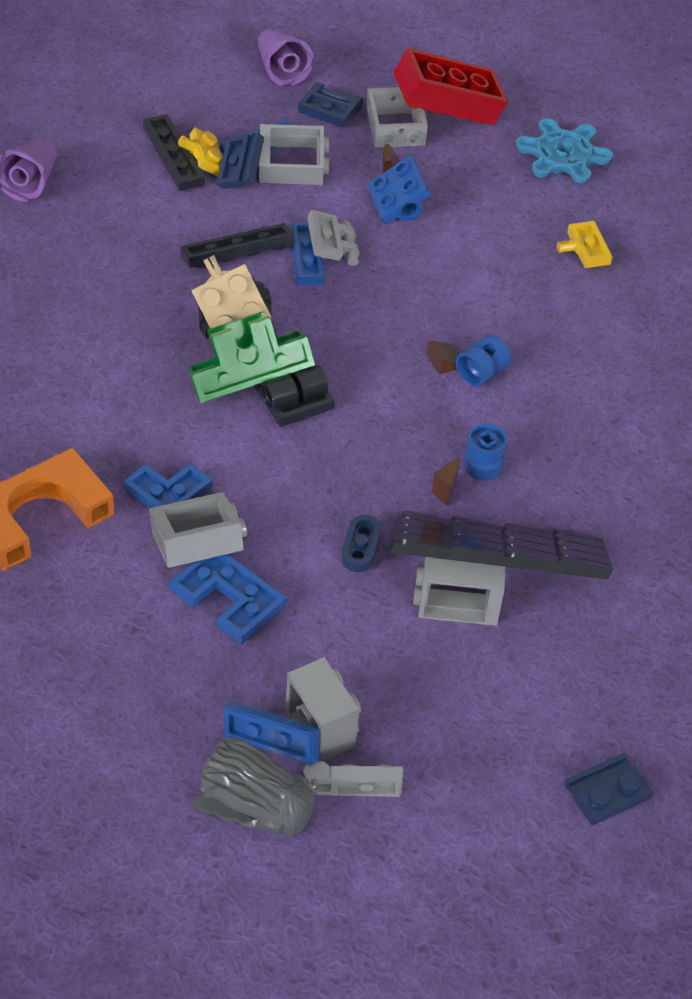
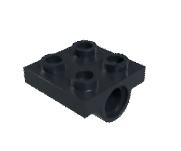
[254,364,335,427]

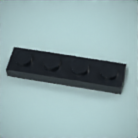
[143,114,205,191]
[180,223,295,268]

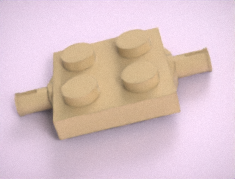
[191,255,272,328]

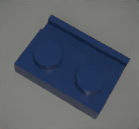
[217,132,264,189]
[564,753,653,826]

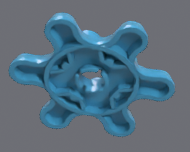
[516,118,613,184]

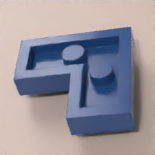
[123,463,213,508]

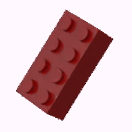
[393,48,508,125]

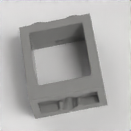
[366,87,428,148]
[259,124,329,185]
[149,492,247,568]
[413,557,506,626]

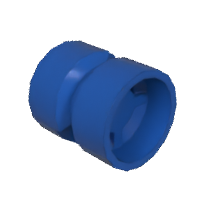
[455,334,511,387]
[464,423,508,480]

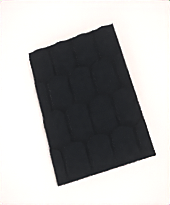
[390,511,614,579]

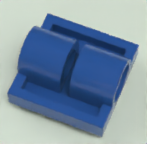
[367,155,431,224]

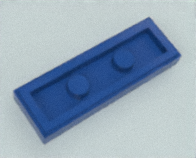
[291,223,325,285]
[224,701,319,765]

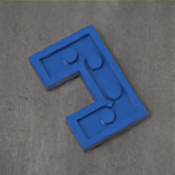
[169,554,287,645]

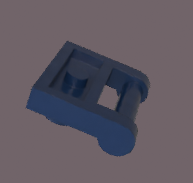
[298,82,364,128]

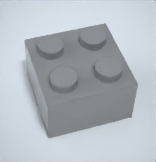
[285,657,361,761]

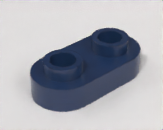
[341,515,381,572]

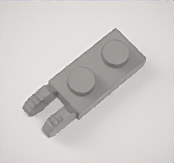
[302,761,403,797]

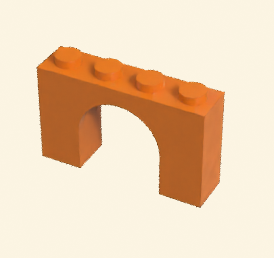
[0,448,115,571]

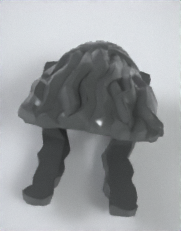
[192,737,315,837]

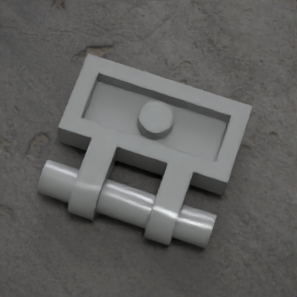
[307,209,360,266]

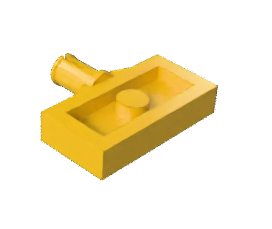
[178,127,223,177]
[557,221,612,268]

